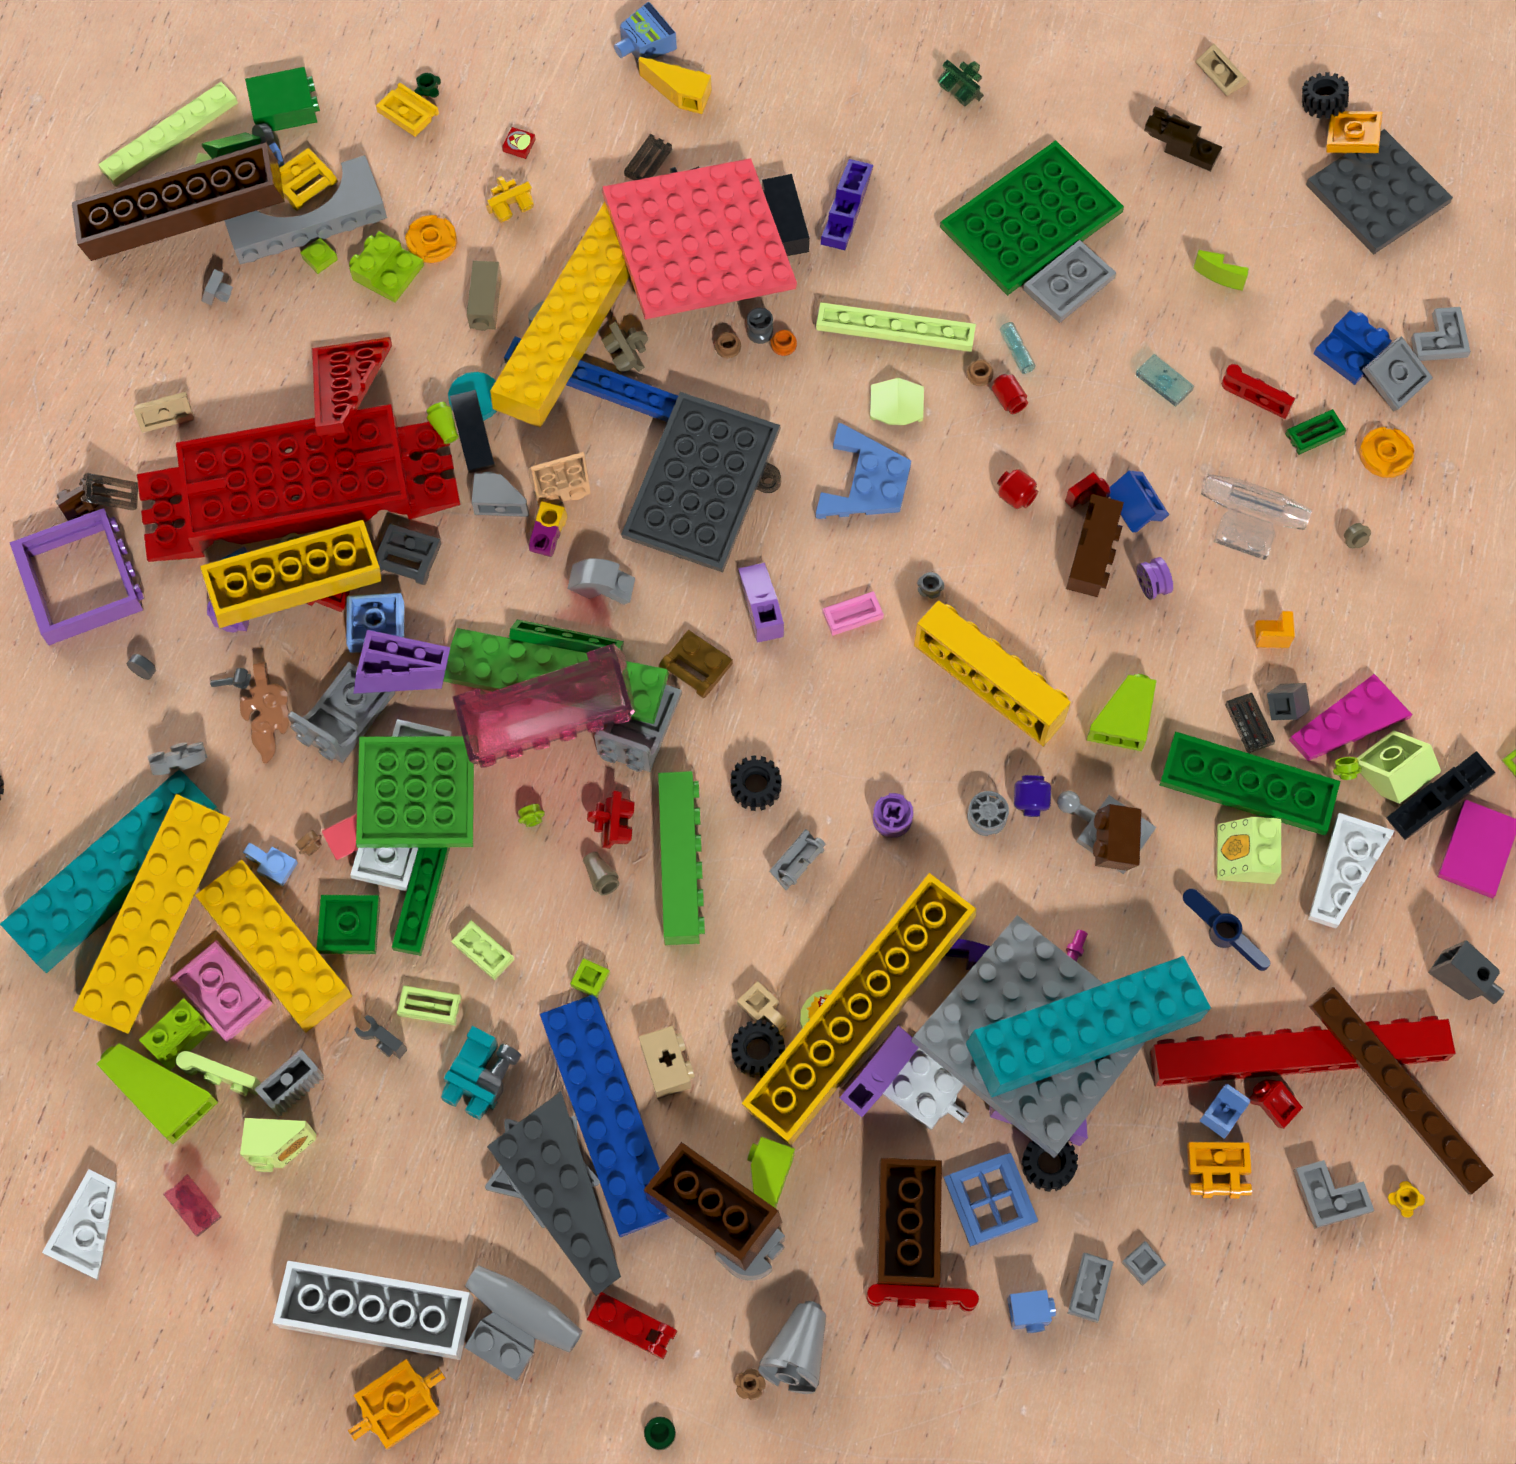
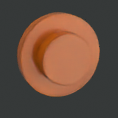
[771,330,797,356]

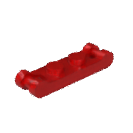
[866,1284,979,1312]

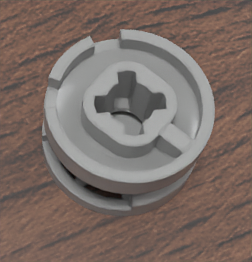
[967,791,1009,836]

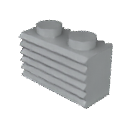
[254,1049,324,1116]

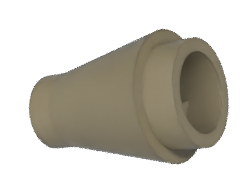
[583,852,619,896]

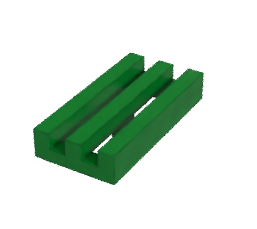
[1285,409,1346,455]

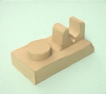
[133,392,194,433]

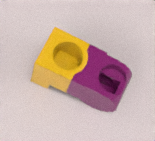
[529,501,568,557]

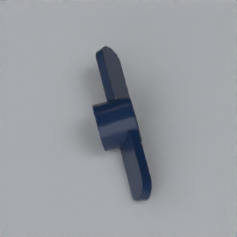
[1183,888,1270,971]

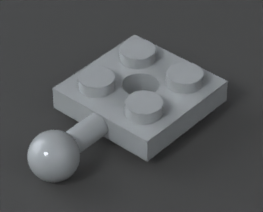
[1057,791,1156,874]

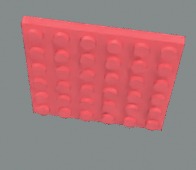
[602,158,797,320]

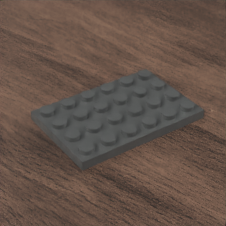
[621,392,781,573]

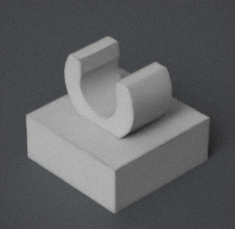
[202,269,233,305]

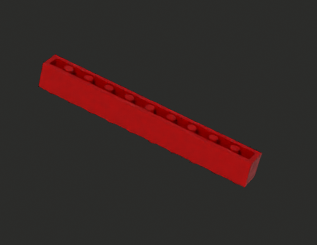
[1150,1016,1456,1086]

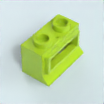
[139,998,214,1071]

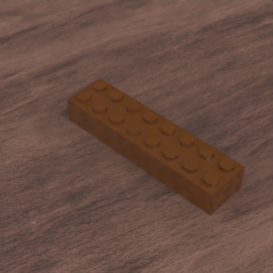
[72,142,285,261]

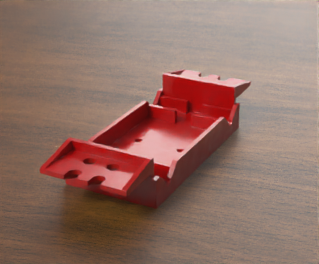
[137,404,461,562]

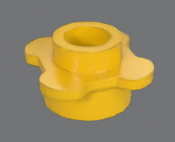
[1388,1181,1425,1218]

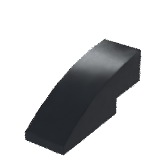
[450,390,495,473]

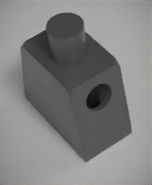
[1428,940,1505,1004]

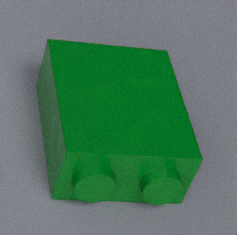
[245,67,320,132]

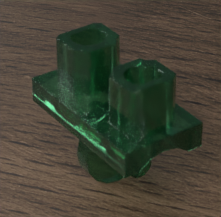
[937,60,984,106]

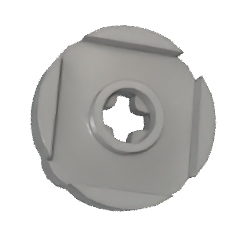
[147,742,207,775]

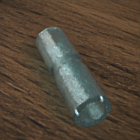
[1000,322,1036,374]

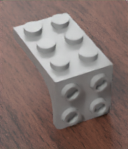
[288,662,395,763]
[594,685,682,772]

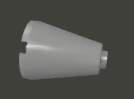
[758,1301,826,1394]

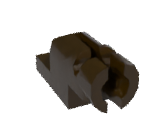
[1144,106,1222,172]

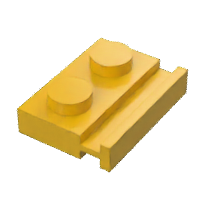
[376,83,439,137]

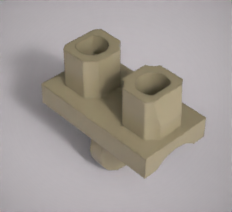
[602,321,648,373]

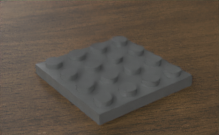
[1306,129,1453,255]

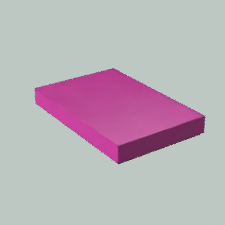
[1437,799,1516,899]

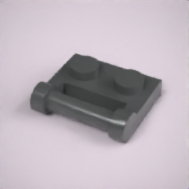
[376,524,442,585]

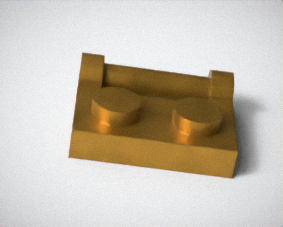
[659,630,733,698]

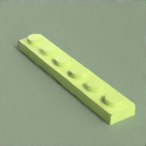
[98,82,238,186]
[816,302,976,352]

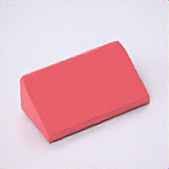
[322,814,358,860]

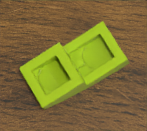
[1193,250,1249,291]

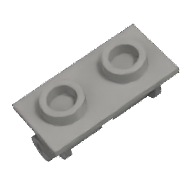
[769,829,826,890]

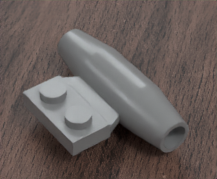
[464,1266,583,1381]

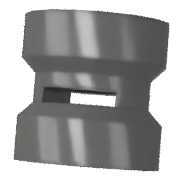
[747,308,773,344]

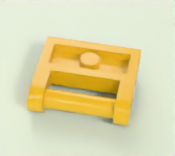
[279,148,338,211]

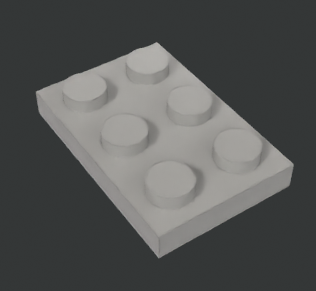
[1023,240,1116,323]

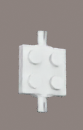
[883,1048,969,1130]

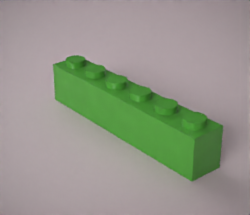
[658,771,705,945]

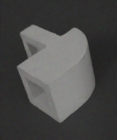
[567,558,635,605]
[715,1228,785,1281]

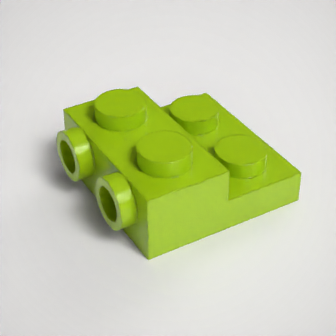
[349,231,424,303]

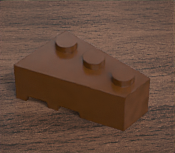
[1066,494,1124,597]

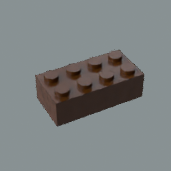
[644,1142,782,1271]
[876,1158,942,1287]

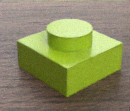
[300,238,338,274]
[570,958,610,998]

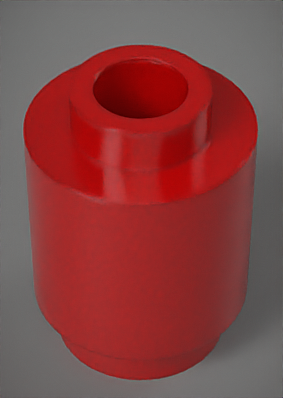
[991,374,1028,415]

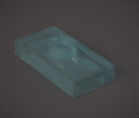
[1136,354,1194,407]

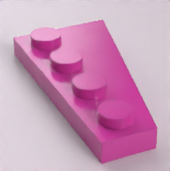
[1289,674,1413,761]

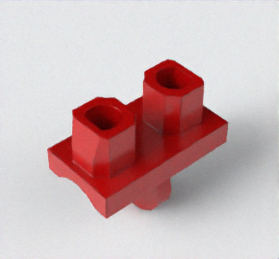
[587,791,635,849]

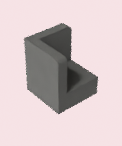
[1267,683,1310,720]

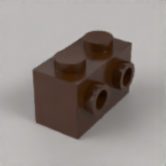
[1093,804,1142,871]

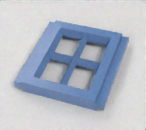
[944,1153,1038,1247]

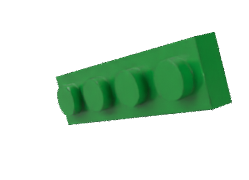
[509,619,624,659]
[392,847,450,956]

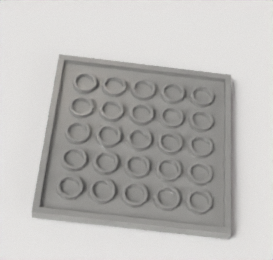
[911,915,1145,1158]

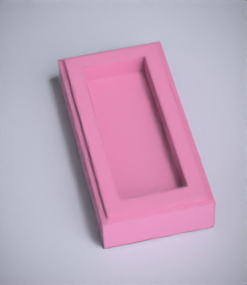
[822,591,884,636]

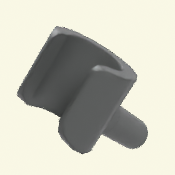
[210,668,251,689]

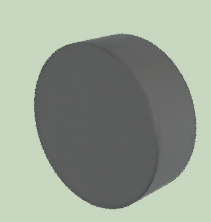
[252,123,274,146]
[127,654,156,680]

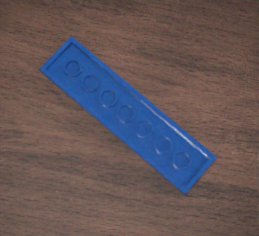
[540,995,671,1237]

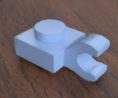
[243,843,298,887]

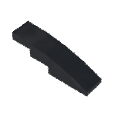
[1386,751,1496,840]

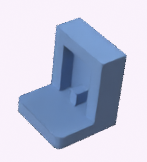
[1200,1084,1250,1139]

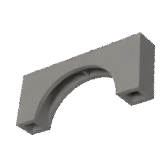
[224,155,387,265]

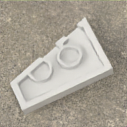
[42,1169,117,1280]

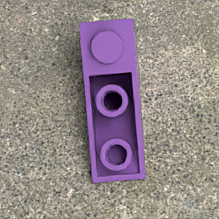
[738,563,784,643]
[839,1025,919,1117]

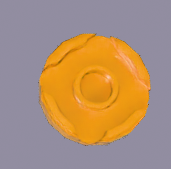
[405,215,457,263]
[1359,427,1414,478]

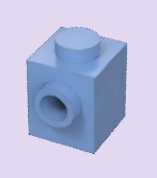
[1007,1290,1056,1333]

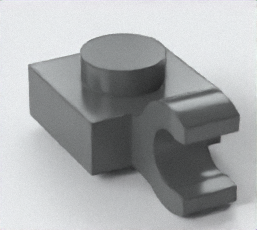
[354,1015,407,1059]

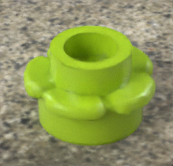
[1333,757,1362,780]
[518,804,545,827]

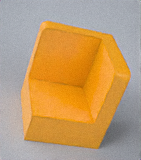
[1255,611,1295,648]

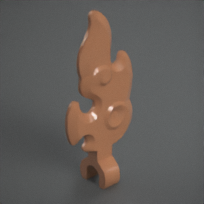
[240,662,289,763]

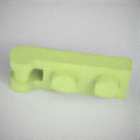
[176,1051,261,1096]

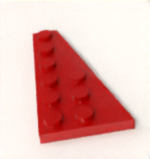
[312,337,392,436]

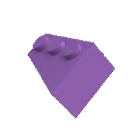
[353,630,450,694]

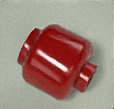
[997,469,1039,509]

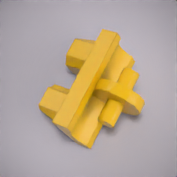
[486,176,534,223]

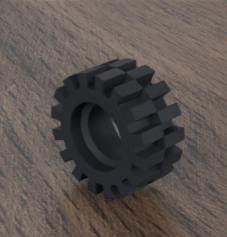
[1302,72,1349,118]
[730,755,782,811]
[732,1020,785,1078]
[1021,1140,1078,1192]

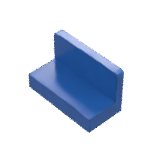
[1109,470,1169,533]

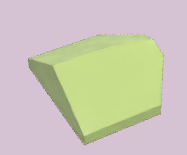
[870,378,924,425]

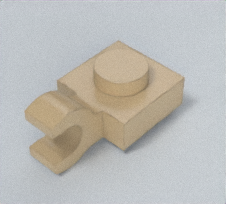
[737,981,787,1034]

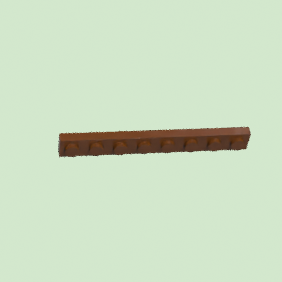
[1309,987,1494,1195]

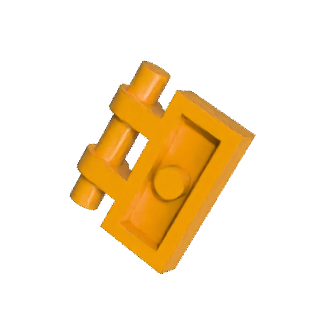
[1187,1142,1252,1199]

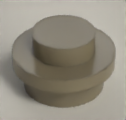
[1344,523,1371,548]

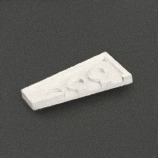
[1308,813,1394,929]

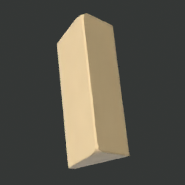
[1195,44,1249,96]

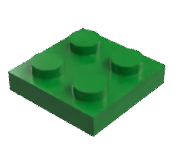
[316,895,380,954]

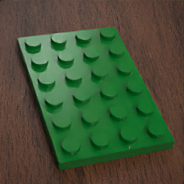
[940,140,1124,296]

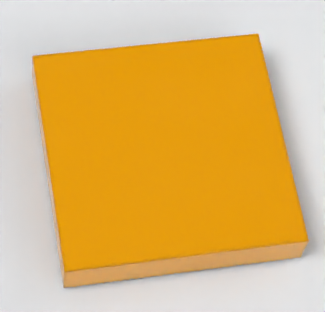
[1326,111,1383,153]

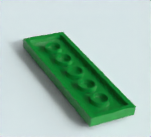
[1159,731,1341,836]

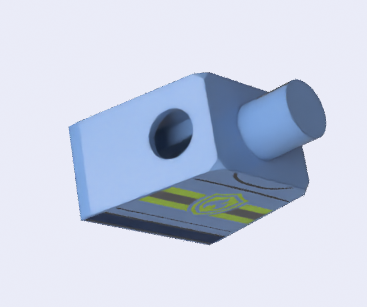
[614,2,677,61]

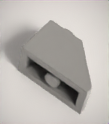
[472,472,529,517]

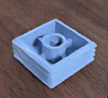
[346,593,404,653]

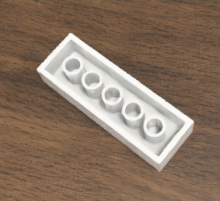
[273,1261,474,1360]

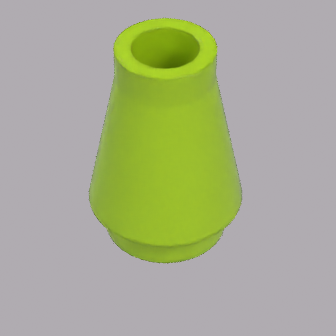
[426,402,459,444]

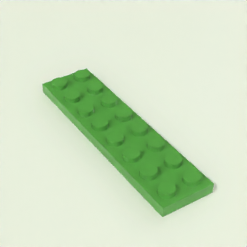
[443,628,669,724]

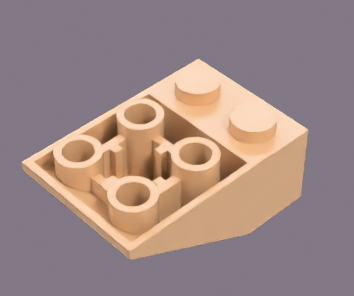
[528,452,591,508]

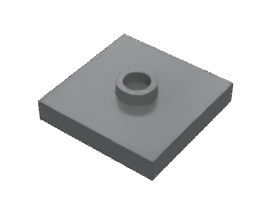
[1362,336,1433,411]

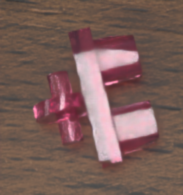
[163,1174,222,1237]

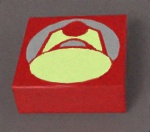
[502,127,536,159]

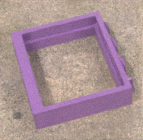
[9,508,144,645]

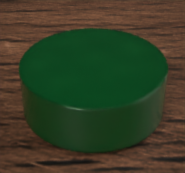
[644,1417,676,1450]

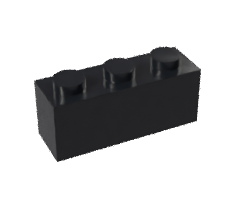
[762,174,810,256]

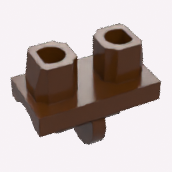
[55,475,112,521]

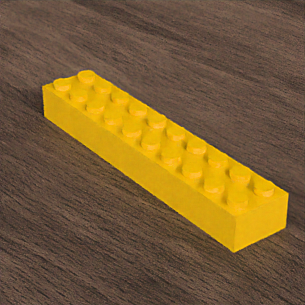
[490,202,630,428]
[741,873,976,1146]

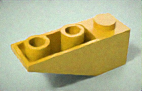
[638,57,712,114]

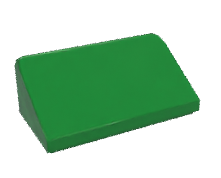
[202,132,261,159]

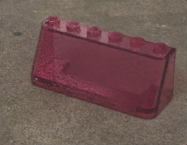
[452,644,636,768]

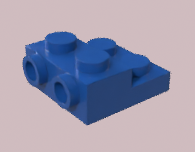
[1313,310,1392,385]

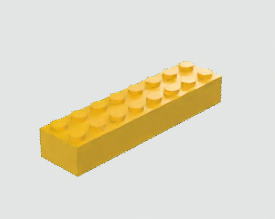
[73,794,230,1034]

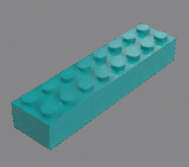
[0,769,221,973]
[966,956,1211,1098]

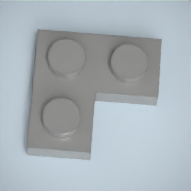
[1411,307,1471,361]
[1293,1160,1374,1229]

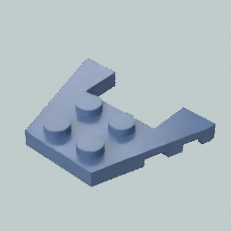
[816,423,911,519]

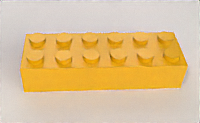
[200,520,381,628]
[914,600,1071,747]
[195,860,352,1033]

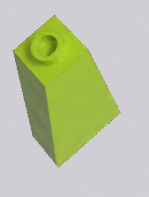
[96,1043,218,1144]

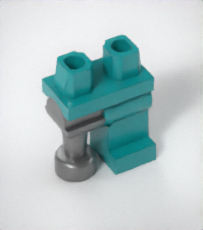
[441,1026,522,1120]

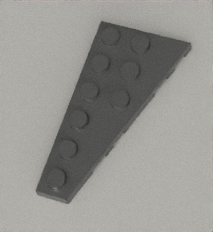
[487,1091,621,1296]

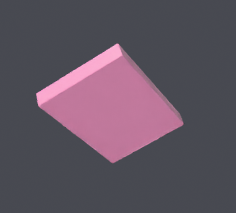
[170,940,273,1043]

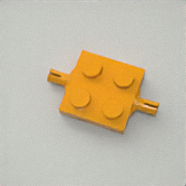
[348,1359,445,1450]

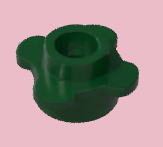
[415,73,441,98]

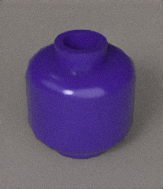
[1014,775,1051,817]

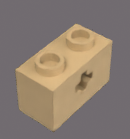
[639,1026,695,1099]

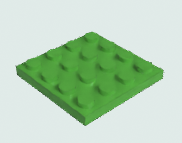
[356,736,474,848]

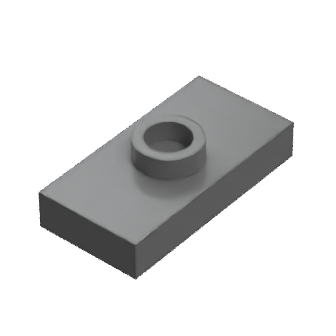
[1067,1253,1113,1323]

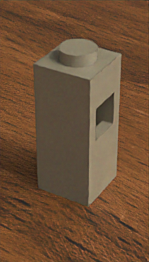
[467,261,502,331]

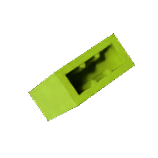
[1087,674,1157,751]

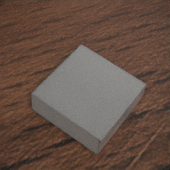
[1122,1241,1166,1286]

